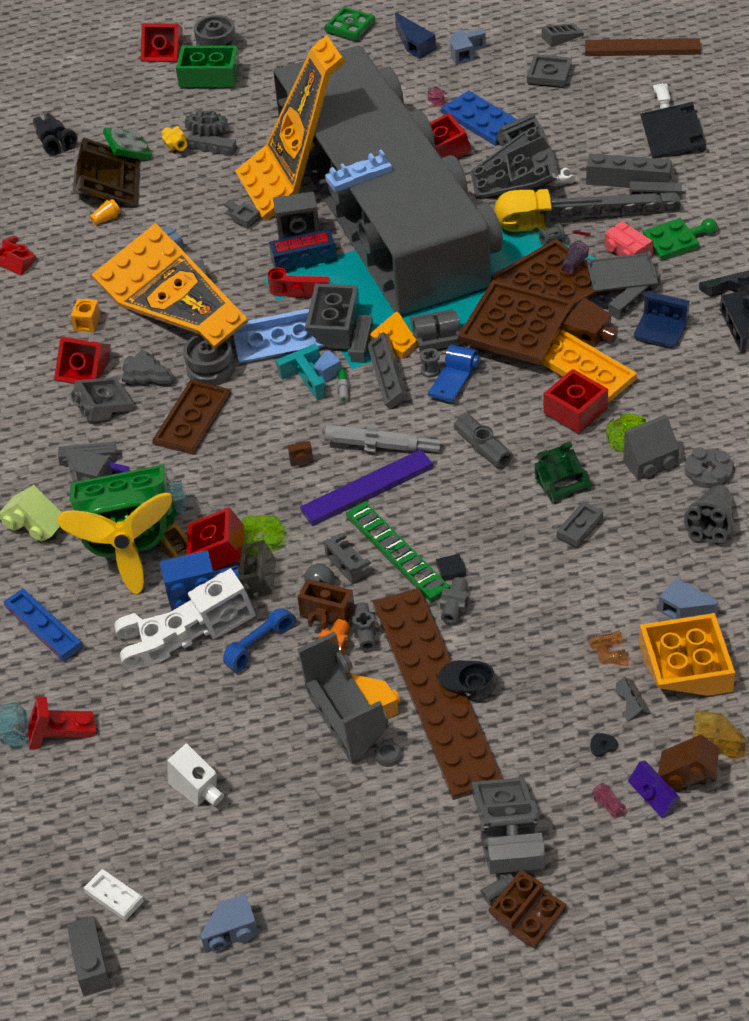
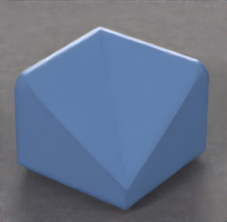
[314,350,342,382]

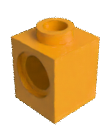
[71,299,101,332]

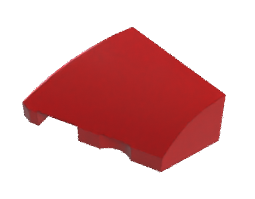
[0,236,36,275]

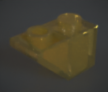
[692,710,747,758]

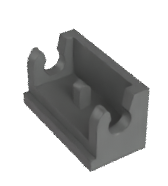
[496,113,540,147]
[324,533,374,584]

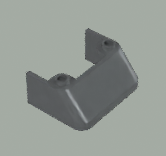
[297,632,389,763]

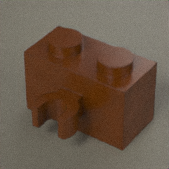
[298,579,354,630]
[658,734,720,790]

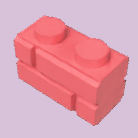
[605,221,653,256]

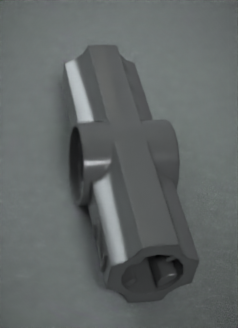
[454,413,513,469]

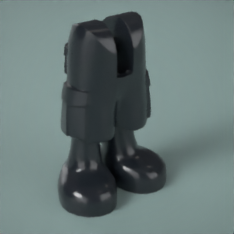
[33,113,78,156]

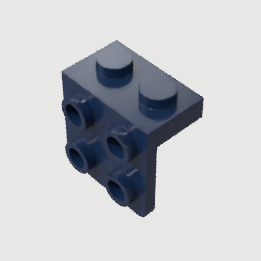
[634,291,690,348]

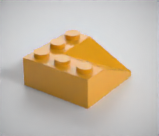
[639,613,735,696]

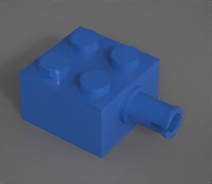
[160,550,240,611]

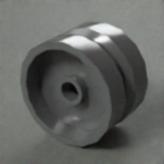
[194,15,237,46]
[183,334,235,386]

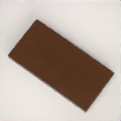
[152,380,231,455]

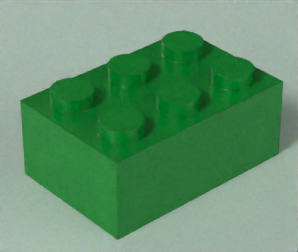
[176,46,240,87]

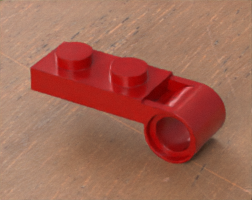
[267,267,330,298]

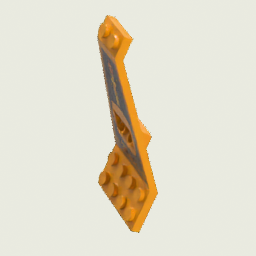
[235,35,346,221]
[91,223,248,349]

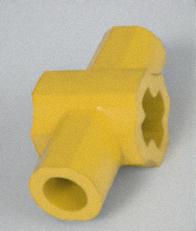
[161,126,187,152]

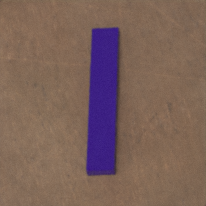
[300,449,433,526]

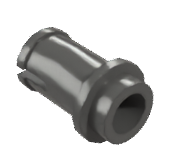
[480,873,513,905]

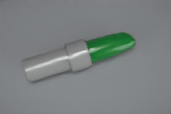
[337,368,349,403]

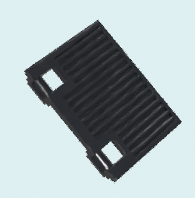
[640,102,706,159]

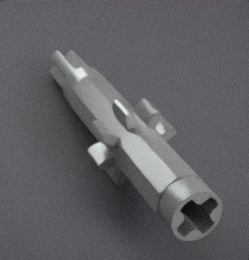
[325,424,441,452]

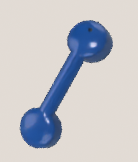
[223,608,296,673]

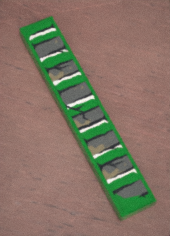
[346,501,450,603]

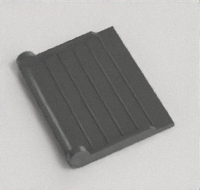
[586,251,658,292]

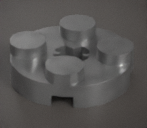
[685,447,733,488]

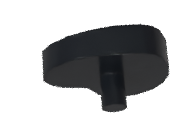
[590,293,613,310]
[590,733,618,757]

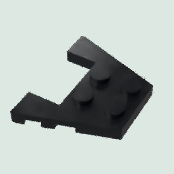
[699,270,749,308]

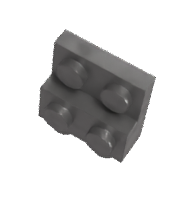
[71,377,134,422]

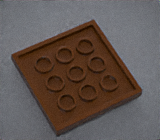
[491,239,606,311]
[458,280,574,365]

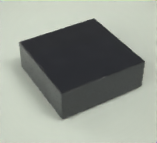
[436,554,466,581]

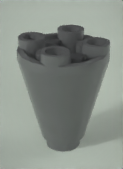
[684,485,733,544]

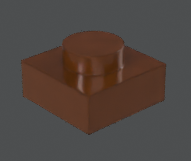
[287,441,313,466]

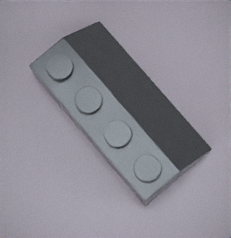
[586,153,672,188]

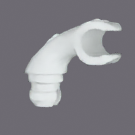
[653,83,671,109]
[547,168,575,187]

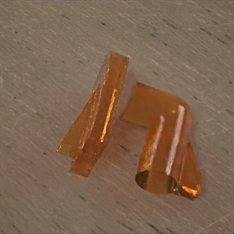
[589,630,628,666]

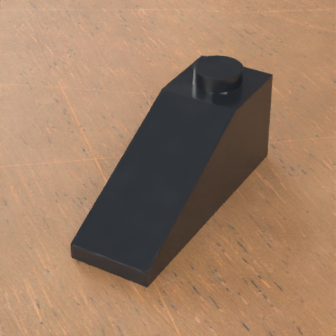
[720,290,749,354]

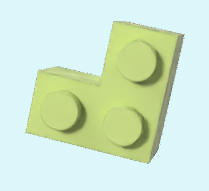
[0,485,62,542]

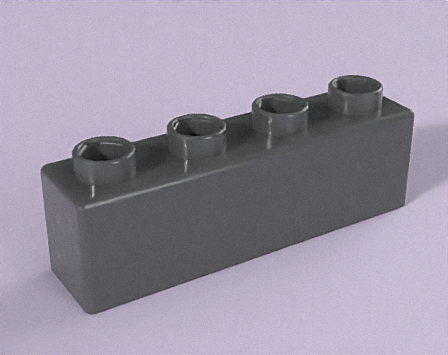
[273,46,503,315]

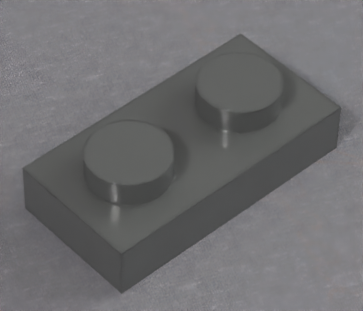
[556,501,603,547]

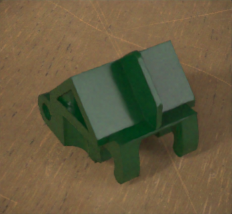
[535,441,592,504]

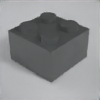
[273,192,320,239]

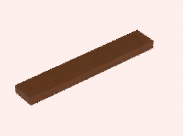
[585,38,701,56]

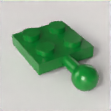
[642,218,718,261]

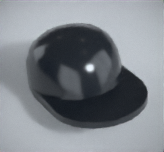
[438,660,496,700]

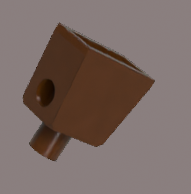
[562,298,618,347]

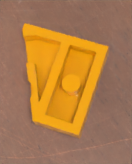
[369,312,417,359]

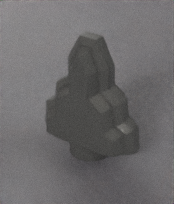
[122,350,175,384]

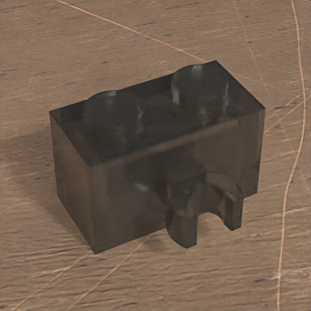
[232,540,276,599]

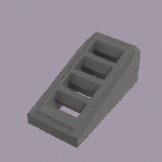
[542,23,584,47]

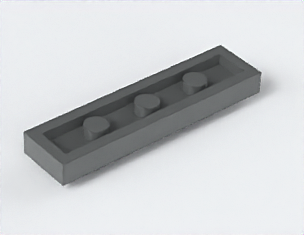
[367,332,407,409]

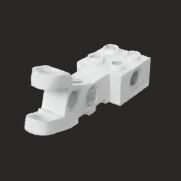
[114,568,256,670]

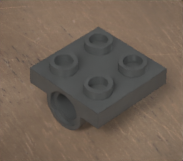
[410,309,463,352]

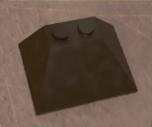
[73,137,140,208]

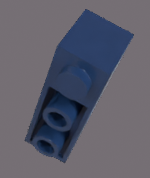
[395,13,436,59]

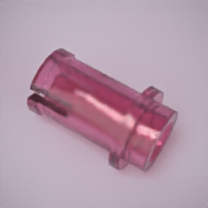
[592,783,626,818]

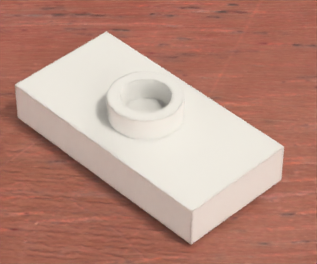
[84,869,144,921]

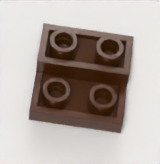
[489,870,567,949]

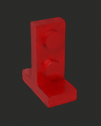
[26,697,96,750]

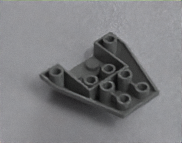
[471,124,559,199]

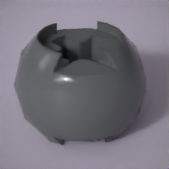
[304,563,335,585]

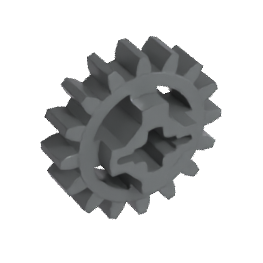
[185,110,228,136]

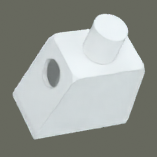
[167,743,224,806]

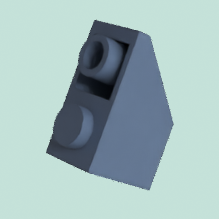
[658,578,719,619]
[200,894,258,953]

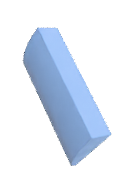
[233,309,325,364]

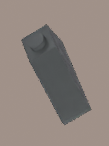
[67,916,111,997]

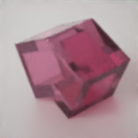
[427,86,445,107]

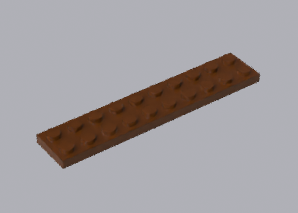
[373,588,502,800]

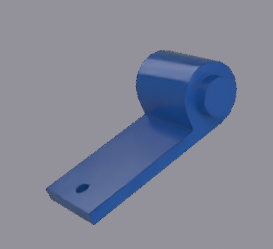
[428,344,481,402]

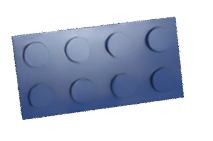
[441,91,518,146]

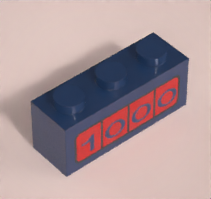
[269,229,337,271]

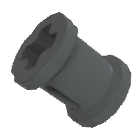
[538,223,566,246]
[420,348,440,378]

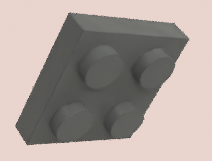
[527,54,572,87]

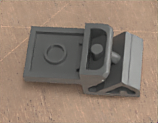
[472,777,545,874]

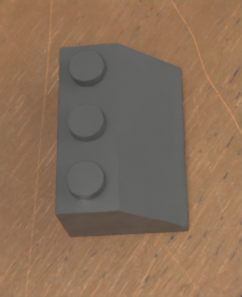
[305,283,360,349]

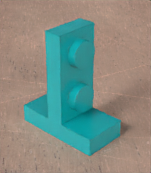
[276,343,326,400]

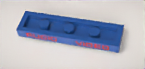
[3,588,83,662]

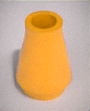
[89,199,121,226]

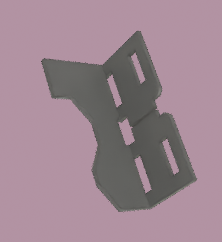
[616,676,652,722]

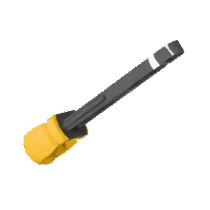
[494,189,681,232]

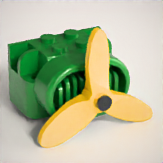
[57,464,177,594]

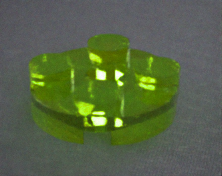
[606,413,646,452]
[242,515,284,556]

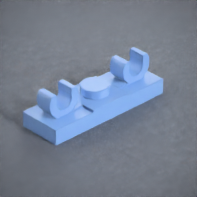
[325,150,392,192]

